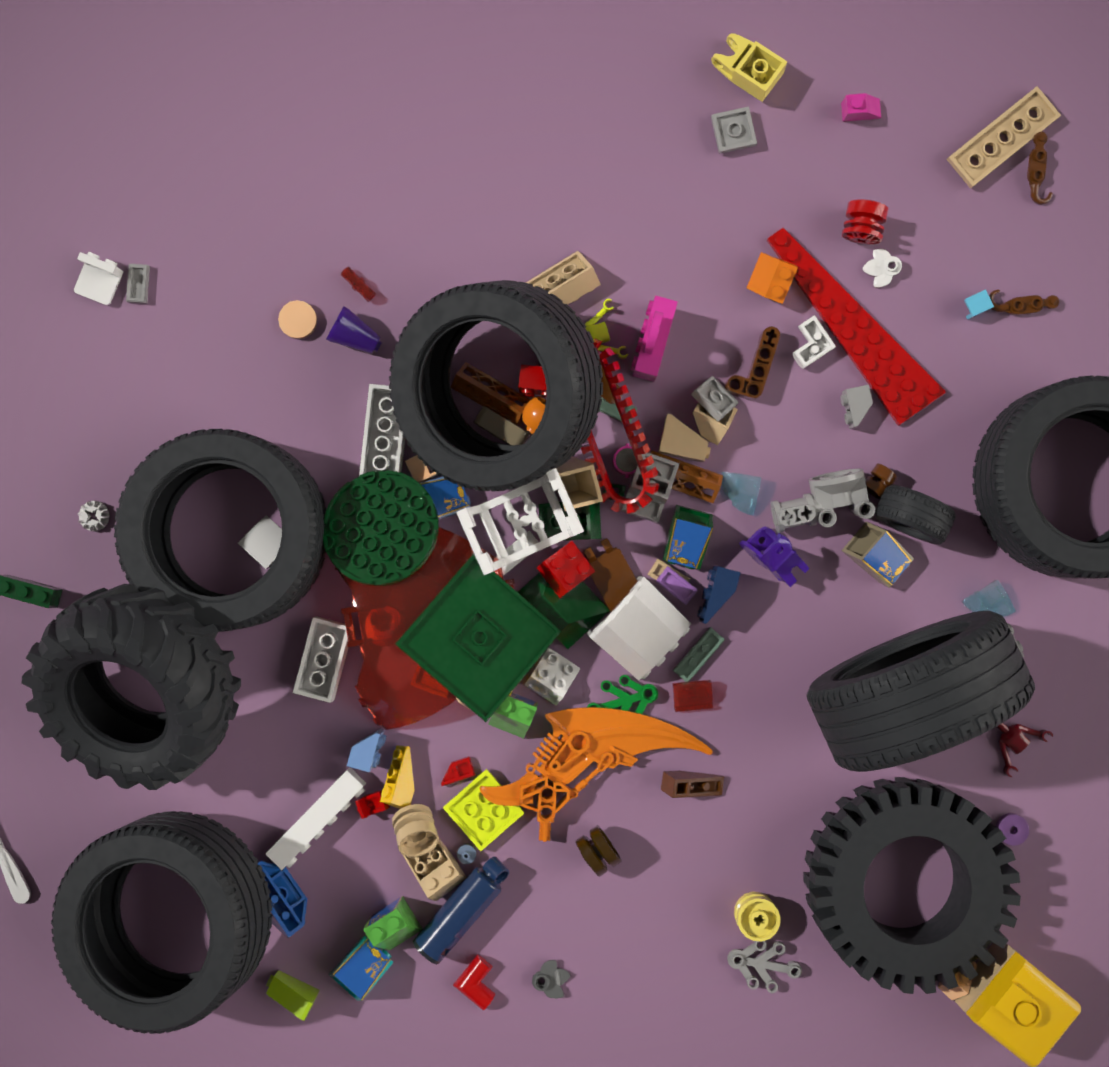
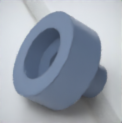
[457,843,477,864]

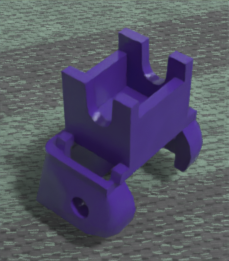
[739,526,810,587]

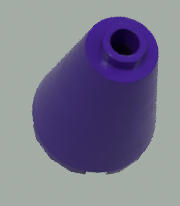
[326,306,382,354]

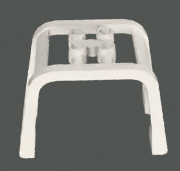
[456,468,584,575]

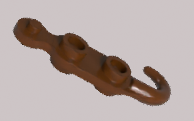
[1027,132,1053,205]
[989,289,1059,315]

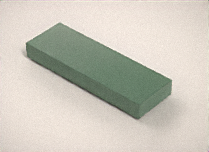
[673,627,725,683]

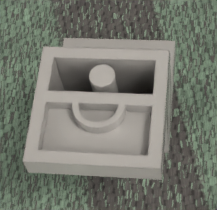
[621,453,679,523]

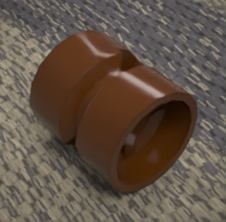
[865,463,898,499]

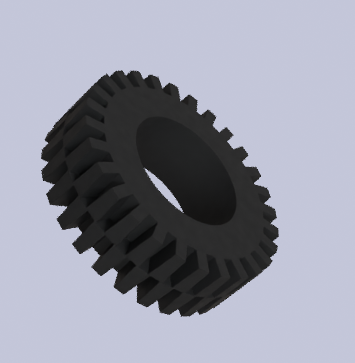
[803,777,1021,994]

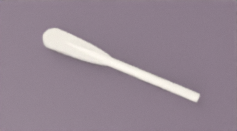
[0,838,31,904]

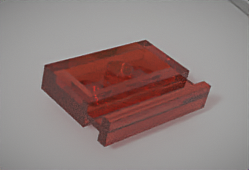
[672,680,713,712]

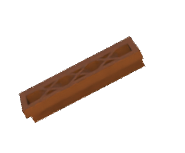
[451,362,530,425]
[650,450,723,503]

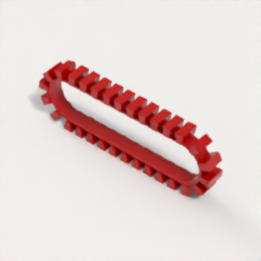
[581,338,659,514]

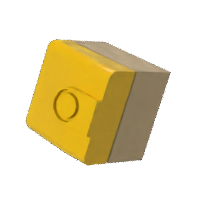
[954,943,1081,1067]

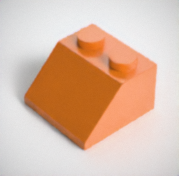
[746,252,798,304]

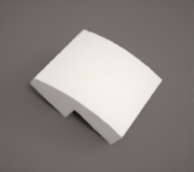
[238,515,282,569]

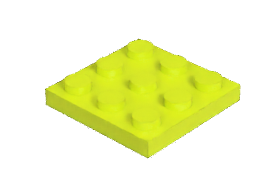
[443,768,525,851]

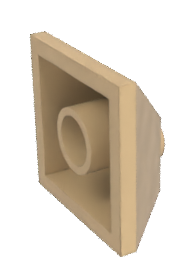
[693,402,738,445]

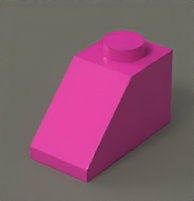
[841,93,881,122]

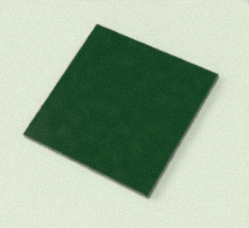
[395,554,562,722]

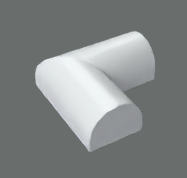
[793,315,836,369]

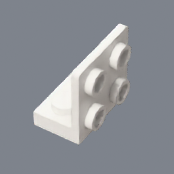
[525,648,580,706]

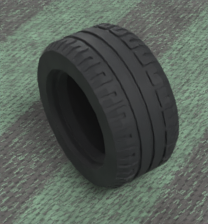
[875,485,956,544]

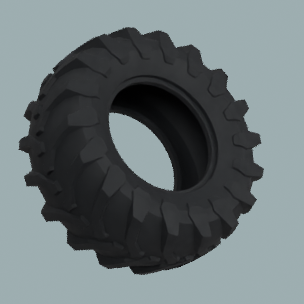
[21,583,241,790]

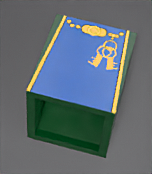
[663,505,713,570]

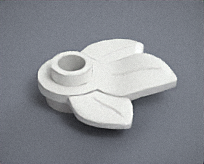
[863,249,902,288]

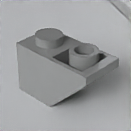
[840,385,873,429]

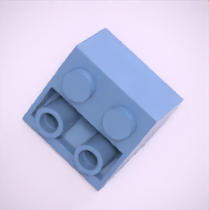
[347,728,387,772]

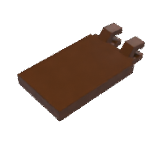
[584,538,638,612]

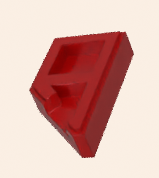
[441,756,476,786]

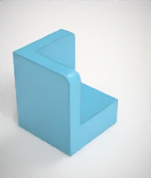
[964,289,994,320]

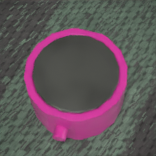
[612,443,638,478]

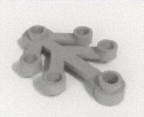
[727,941,802,993]

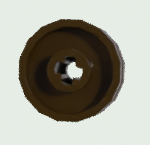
[575,825,622,877]

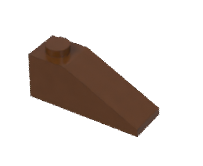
[661,770,724,798]

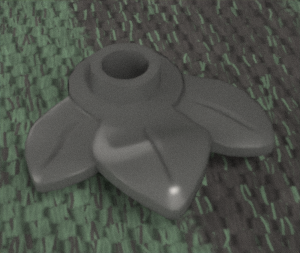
[532,960,570,999]

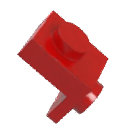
[355,790,390,819]

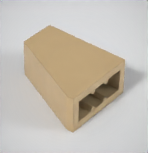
[658,414,711,462]

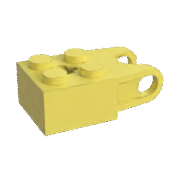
[711,33,787,102]

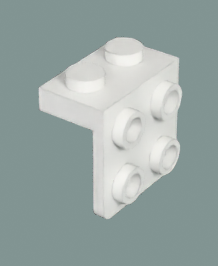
[74,252,124,305]

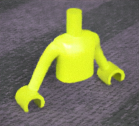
[585,299,628,359]

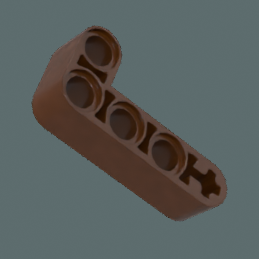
[725,326,780,401]

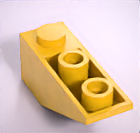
[380,745,415,808]

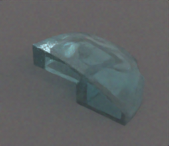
[721,472,761,516]
[962,580,1016,617]

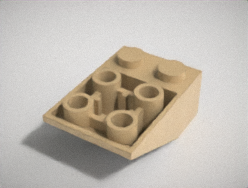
[402,838,467,901]

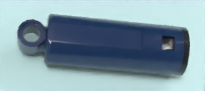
[413,857,509,965]

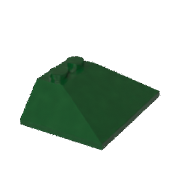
[518,572,610,649]

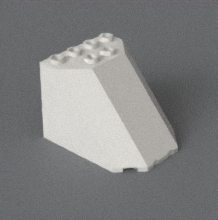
[587,576,691,680]

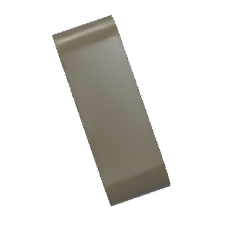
[473,406,530,445]

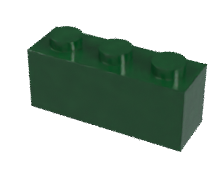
[0,575,63,608]

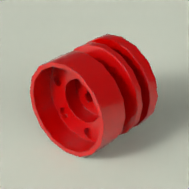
[842,199,889,244]

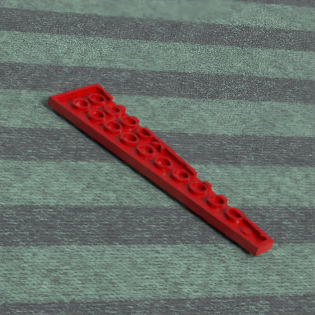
[767,228,946,425]

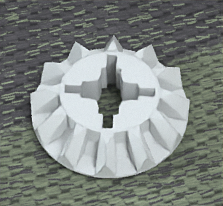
[78,501,109,531]

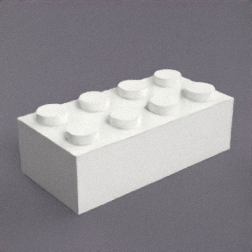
[293,617,354,703]

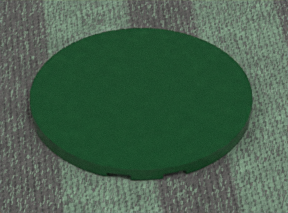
[323,470,439,586]

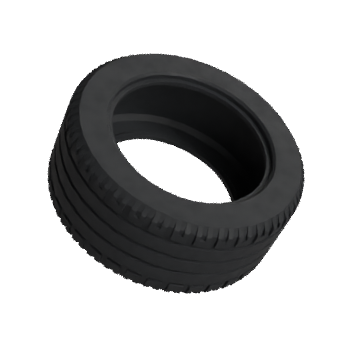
[389,280,603,492]
[972,375,1109,579]
[114,428,327,632]
[806,611,1035,772]
[51,811,273,1034]

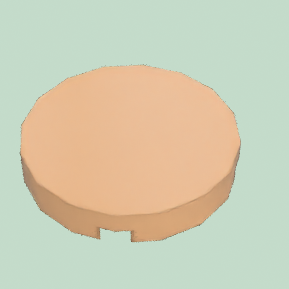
[278,300,317,339]

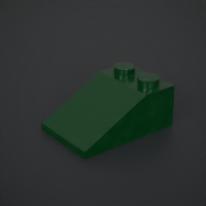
[538,502,602,542]

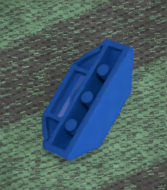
[258,861,307,938]

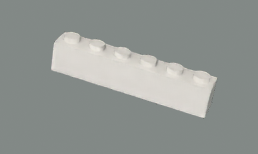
[266,768,366,870]

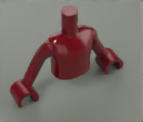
[996,723,1053,777]

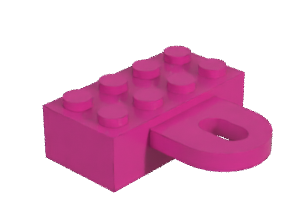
[630,295,678,382]

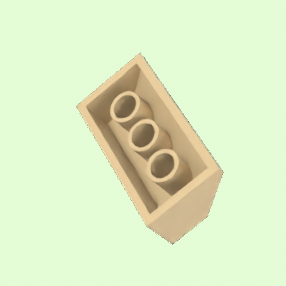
[526,251,601,305]

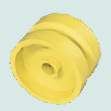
[734,891,780,942]

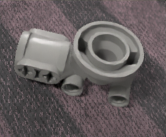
[771,468,875,533]

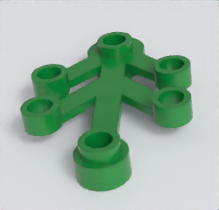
[587,674,658,714]

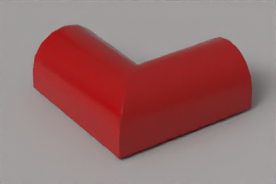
[453,954,495,1010]

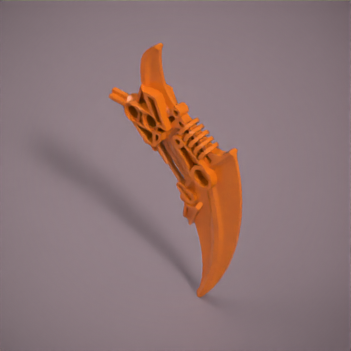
[480,707,713,842]

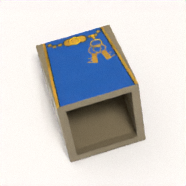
[842,522,914,588]

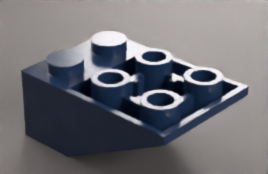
[697,566,741,624]

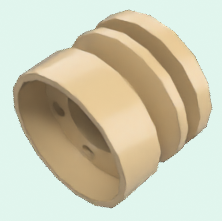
[392,804,439,857]

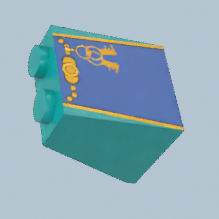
[328,936,393,1001]

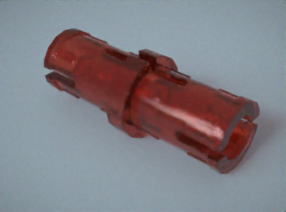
[341,266,376,302]

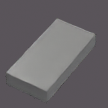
[126,264,150,304]

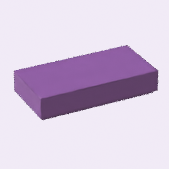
[656,566,698,605]

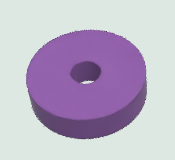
[996,813,1029,846]

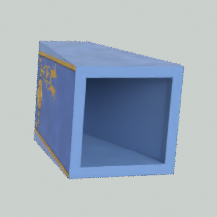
[420,477,471,520]

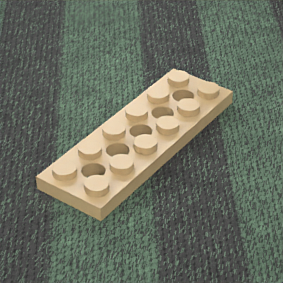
[946,86,1061,189]

